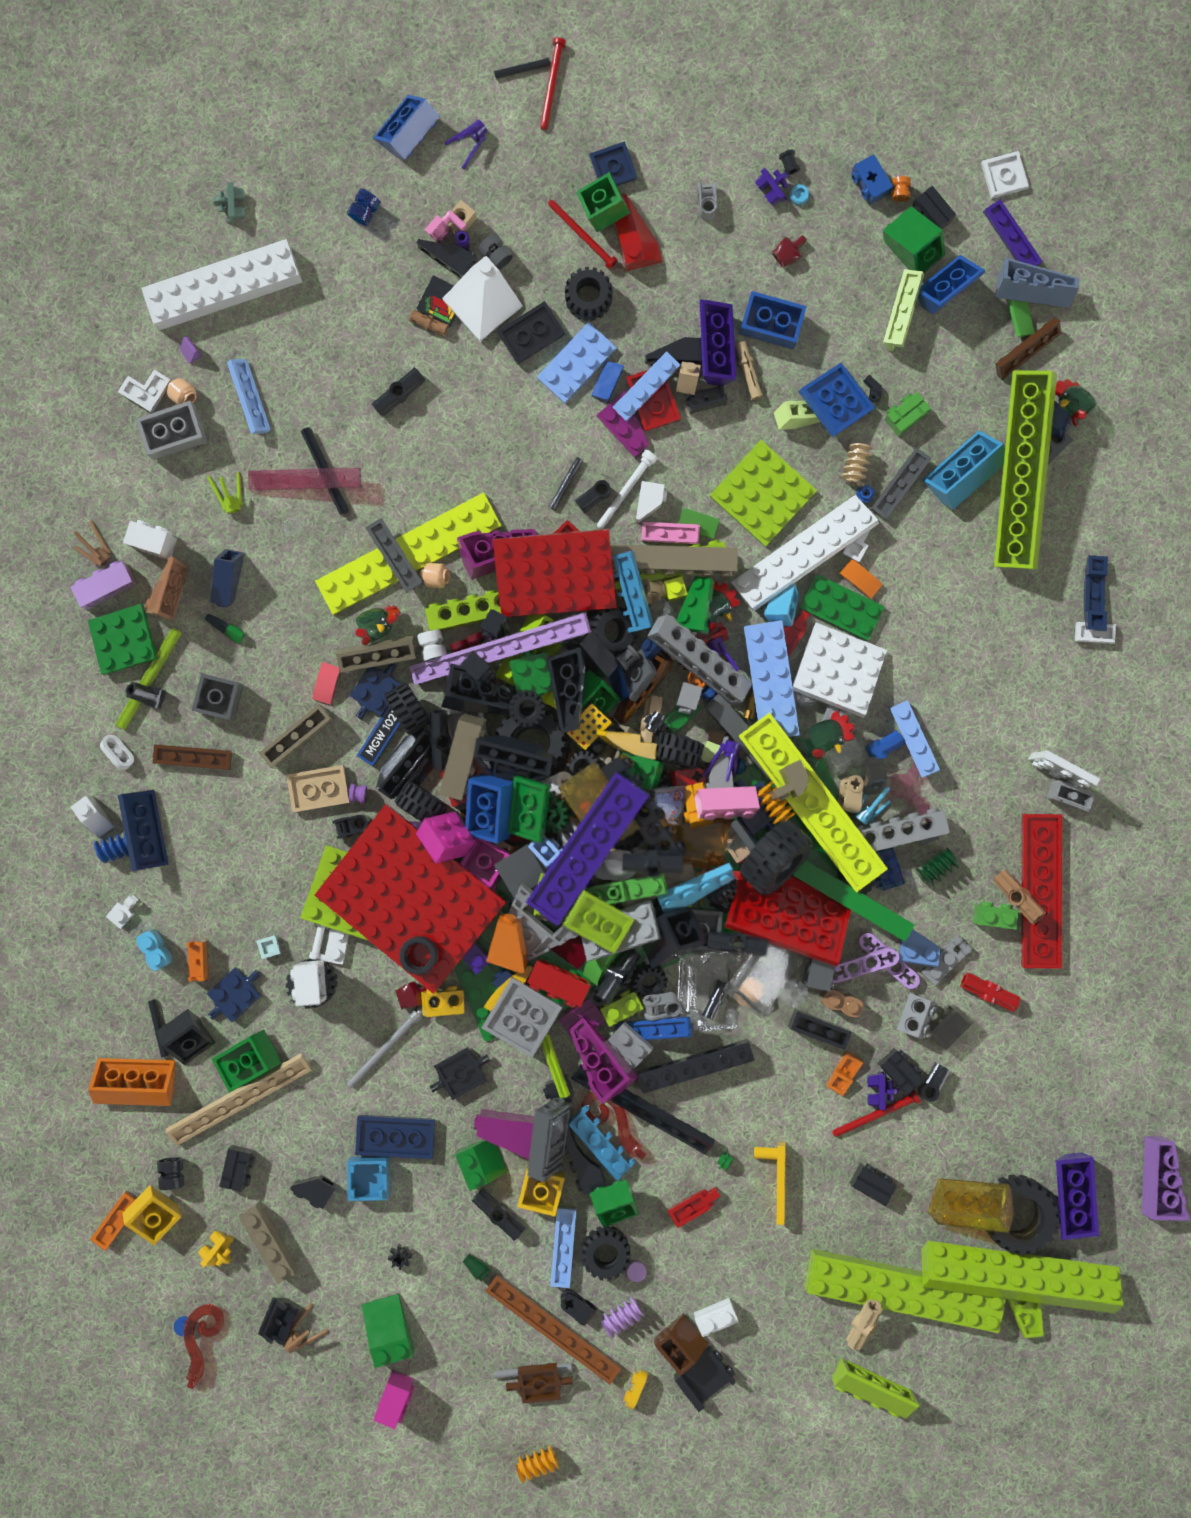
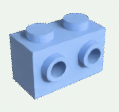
[528,836,563,869]

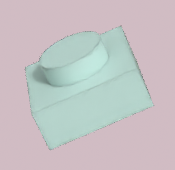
[256,935,282,959]

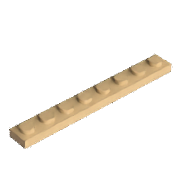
[166,1053,312,1146]

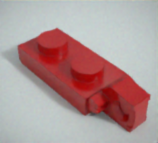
[784,610,810,658]
[667,1187,720,1228]

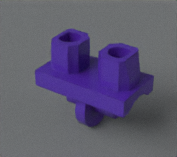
[755,168,789,205]
[867,1071,899,1110]

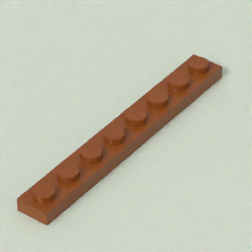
[485,1274,621,1385]

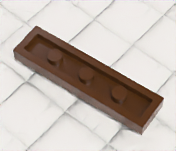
[995,317,1061,380]
[152,744,232,770]

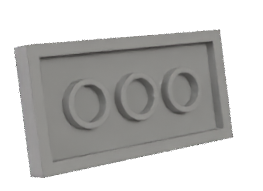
[581,900,661,962]

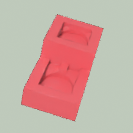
[312,662,340,705]

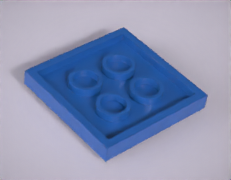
[798,362,875,438]

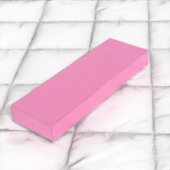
[641,522,700,545]

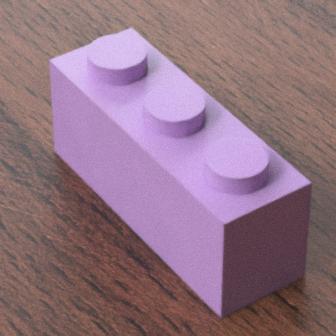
[70,561,137,610]

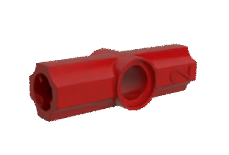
[960,972,1021,1012]

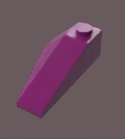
[457,529,537,580]
[569,1017,638,1104]

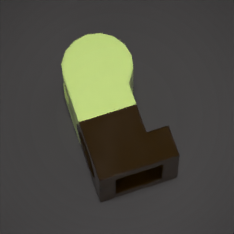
[701,725,726,763]

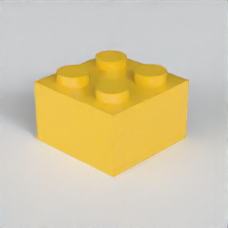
[517,1164,565,1216]
[122,1185,182,1245]

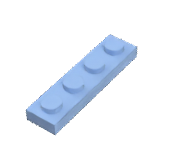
[613,351,680,422]
[227,359,271,434]
[890,700,940,778]
[550,1207,577,1288]

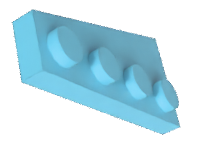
[657,863,735,914]

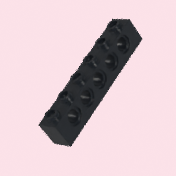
[600,753,687,858]
[637,1039,755,1094]

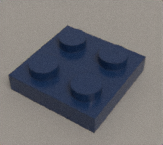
[589,141,637,186]

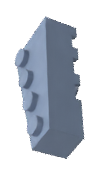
[995,257,1079,308]

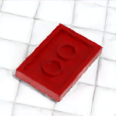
[626,369,681,432]

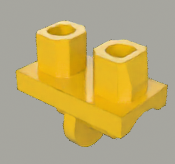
[198,1231,235,1268]

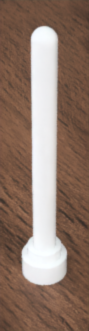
[597,450,658,529]

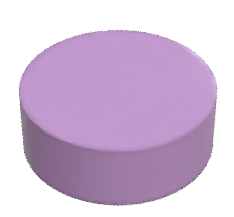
[627,1261,646,1282]

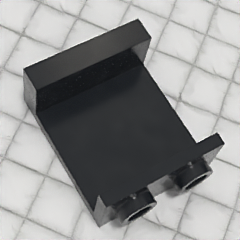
[674,1346,736,1412]

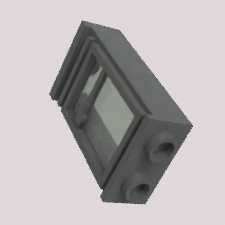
[527,1098,571,1182]

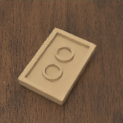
[286,765,349,813]

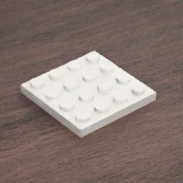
[791,623,887,718]

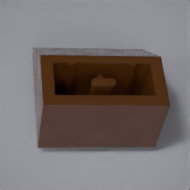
[654,1313,709,1376]

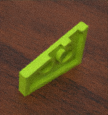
[1007,1299,1044,1339]

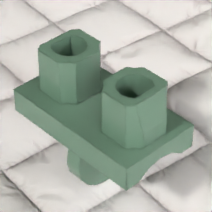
[213,182,245,223]

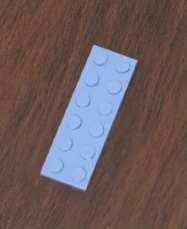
[744,620,800,737]

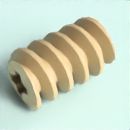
[841,443,873,487]

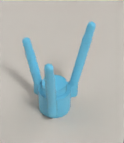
[854,781,891,825]

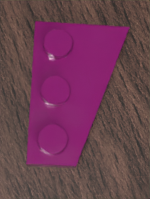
[596,390,649,459]

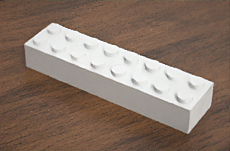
[141,239,302,331]

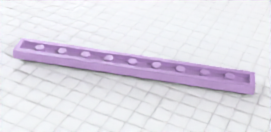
[409,613,591,685]

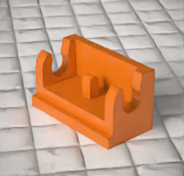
[187,941,209,982]

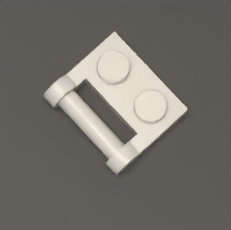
[309,924,350,965]

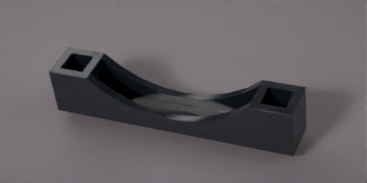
[543,1075,606,1196]

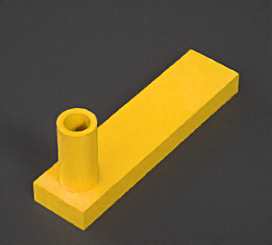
[754,1142,786,1225]

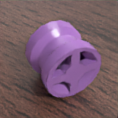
[349,784,368,804]

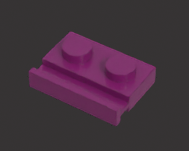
[559,998,606,1042]

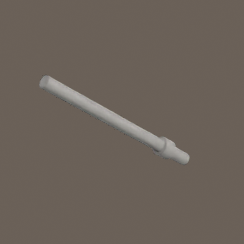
[347,1001,432,1088]

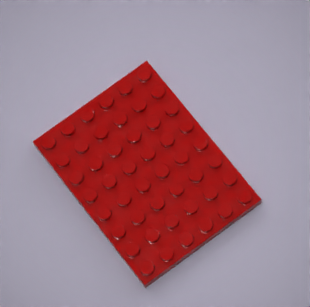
[314,804,507,994]

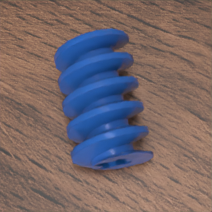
[94,832,129,863]

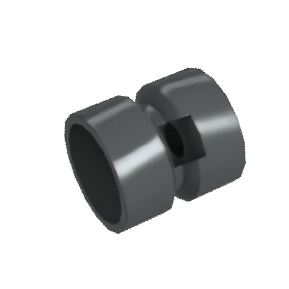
[478,233,514,270]

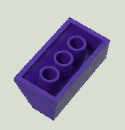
[699,299,736,385]
[1056,1152,1099,1240]

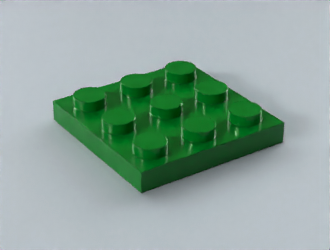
[88,604,158,676]

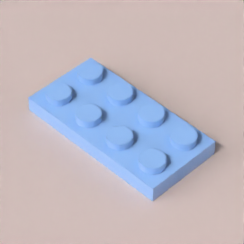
[537,322,616,404]

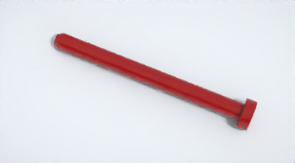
[540,37,566,131]
[548,200,618,270]
[832,1090,921,1137]

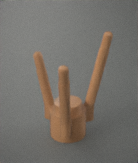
[74,520,111,567]
[283,1303,328,1353]

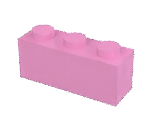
[695,786,760,820]

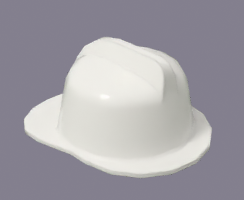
[594,849,635,880]

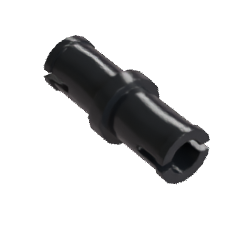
[702,980,730,1020]

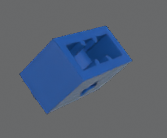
[851,154,893,205]

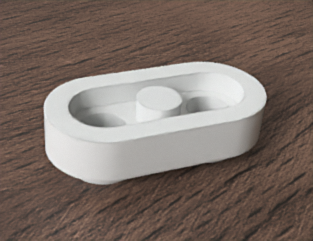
[100,735,134,770]

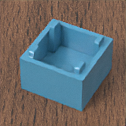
[347,1156,390,1201]

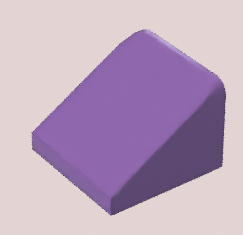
[180,336,201,364]

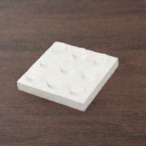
[1028,751,1100,788]

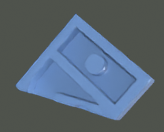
[898,929,940,968]

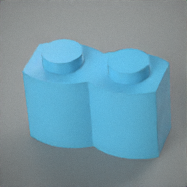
[136,929,173,971]

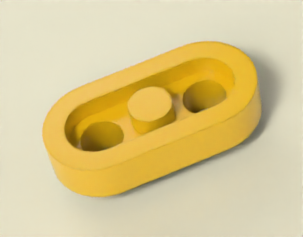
[623,1369,648,1410]

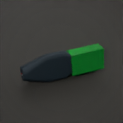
[205,614,245,644]

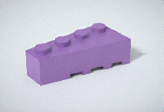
[1142,1136,1190,1221]

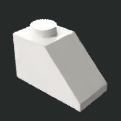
[636,481,667,523]
[71,796,115,838]

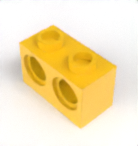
[421,986,464,1017]

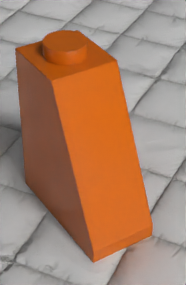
[486,913,528,974]

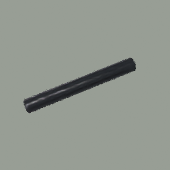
[301,427,349,515]

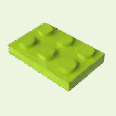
[563,890,635,954]

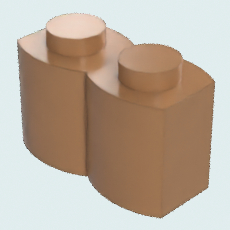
[820,988,864,1017]

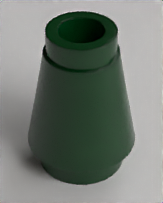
[462,1253,491,1282]

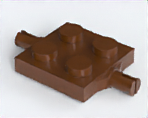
[506,1363,573,1404]

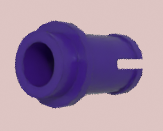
[455,231,470,250]

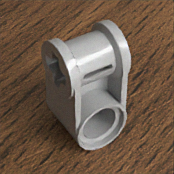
[697,181,717,221]
[643,992,682,1020]

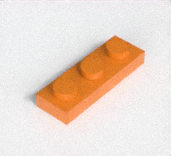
[90,1190,137,1251]

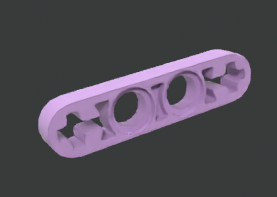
[858,932,920,989]
[832,947,899,983]

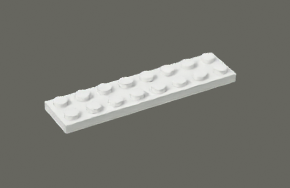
[731,495,879,611]

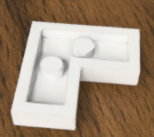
[118,370,171,413]

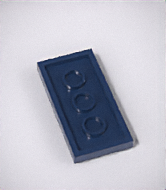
[117,790,169,871]
[355,1115,435,1159]

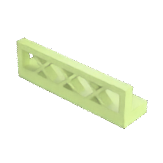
[883,269,924,352]

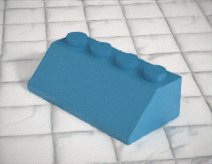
[922,430,1005,509]

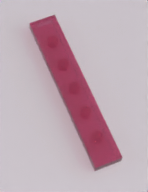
[248,467,361,491]

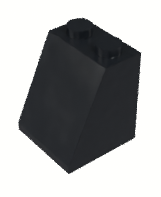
[642,907,707,969]

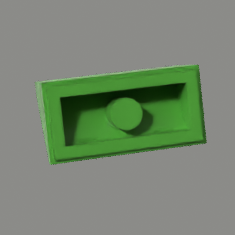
[1008,299,1035,339]
[678,508,720,540]

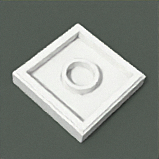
[981,151,1029,199]

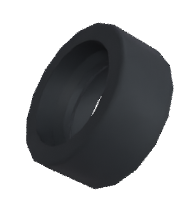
[399,936,439,975]

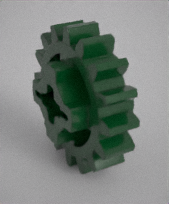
[546,790,572,833]

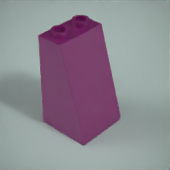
[474,1109,534,1159]

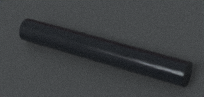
[494,58,550,79]
[549,457,583,510]
[148,999,169,1058]

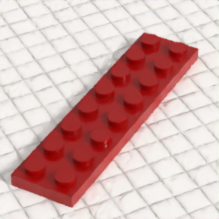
[1021,814,1062,969]

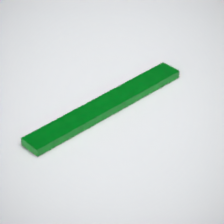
[793,860,915,941]

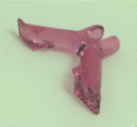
[890,763,930,822]

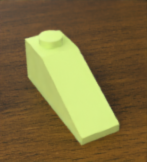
[774,401,820,430]

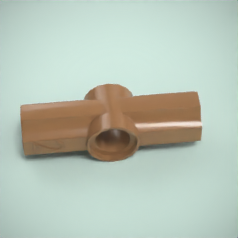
[993,870,1046,924]

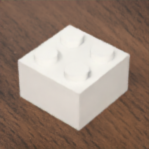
[123,520,177,560]
[290,960,327,1006]

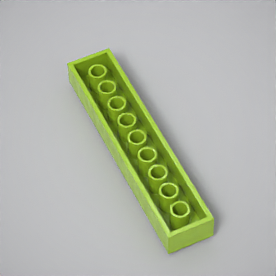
[994,371,1057,570]
[921,1241,1124,1314]
[804,1249,1006,1333]

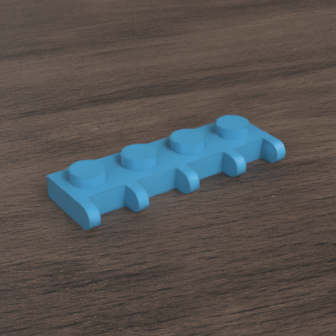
[612,550,654,633]
[568,1105,636,1181]

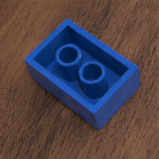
[739,291,807,350]
[465,773,513,844]

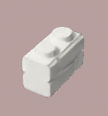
[694,1298,738,1337]

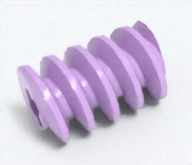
[601,1296,645,1338]

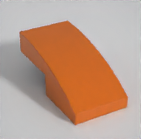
[839,559,883,599]
[826,1050,863,1096]

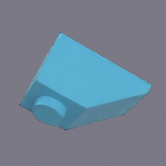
[764,583,799,626]

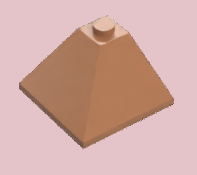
[145,556,189,621]

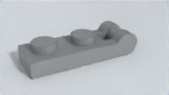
[921,934,973,986]

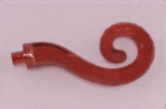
[581,1091,646,1160]
[183,1304,224,1389]

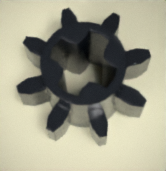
[643,711,668,735]
[387,1244,413,1270]

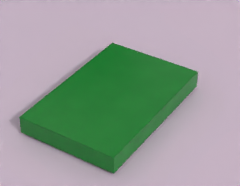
[508,776,550,843]

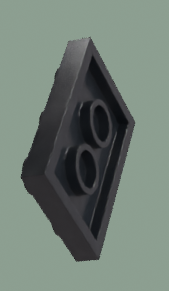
[497,301,565,365]

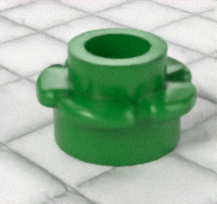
[717,1152,734,1171]

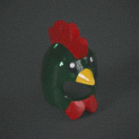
[1055,379,1097,426]
[707,581,740,632]
[355,605,401,645]
[808,711,855,760]

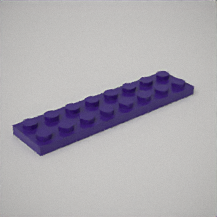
[526,772,650,926]

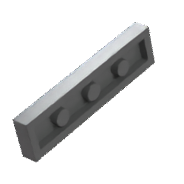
[870,447,932,521]
[365,518,423,593]

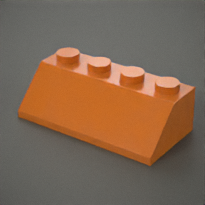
[88,1058,175,1106]

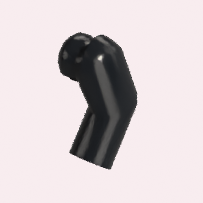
[863,374,882,403]

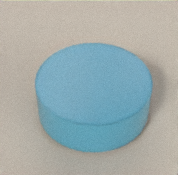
[790,184,809,205]

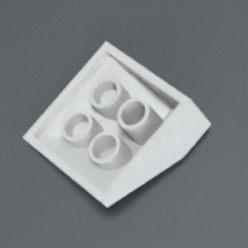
[443,256,523,342]

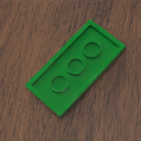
[799,574,885,641]

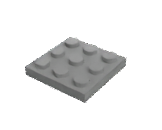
[482,977,562,1057]

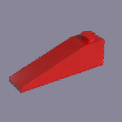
[614,194,663,271]

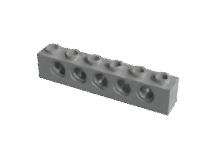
[647,614,752,705]
[857,807,950,851]

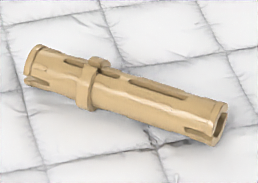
[735,341,763,400]

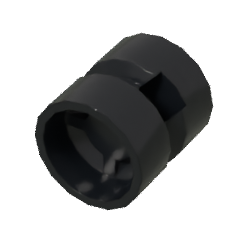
[157,1157,184,1190]

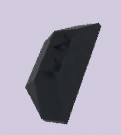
[376,727,439,799]
[473,735,553,782]

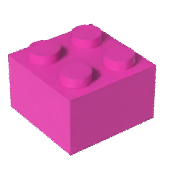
[416,812,475,863]
[460,837,510,890]
[373,1370,415,1429]

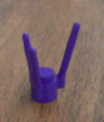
[445,119,488,169]
[707,637,739,671]
[702,740,741,782]

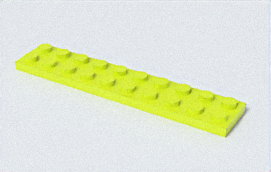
[315,492,502,615]
[738,712,888,892]

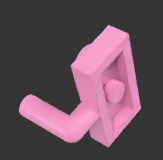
[425,211,467,242]

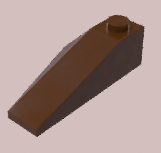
[613,654,673,725]

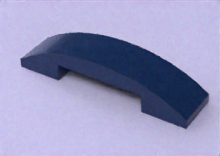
[1083,555,1108,631]

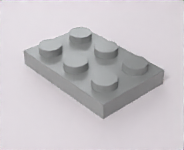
[607,1022,654,1070]

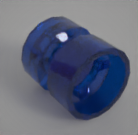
[346,188,381,226]

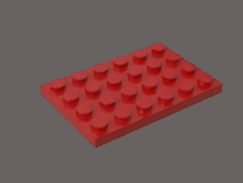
[492,529,617,617]
[725,860,851,967]

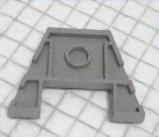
[508,882,579,961]

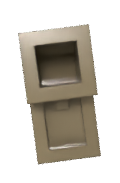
[769,760,808,801]

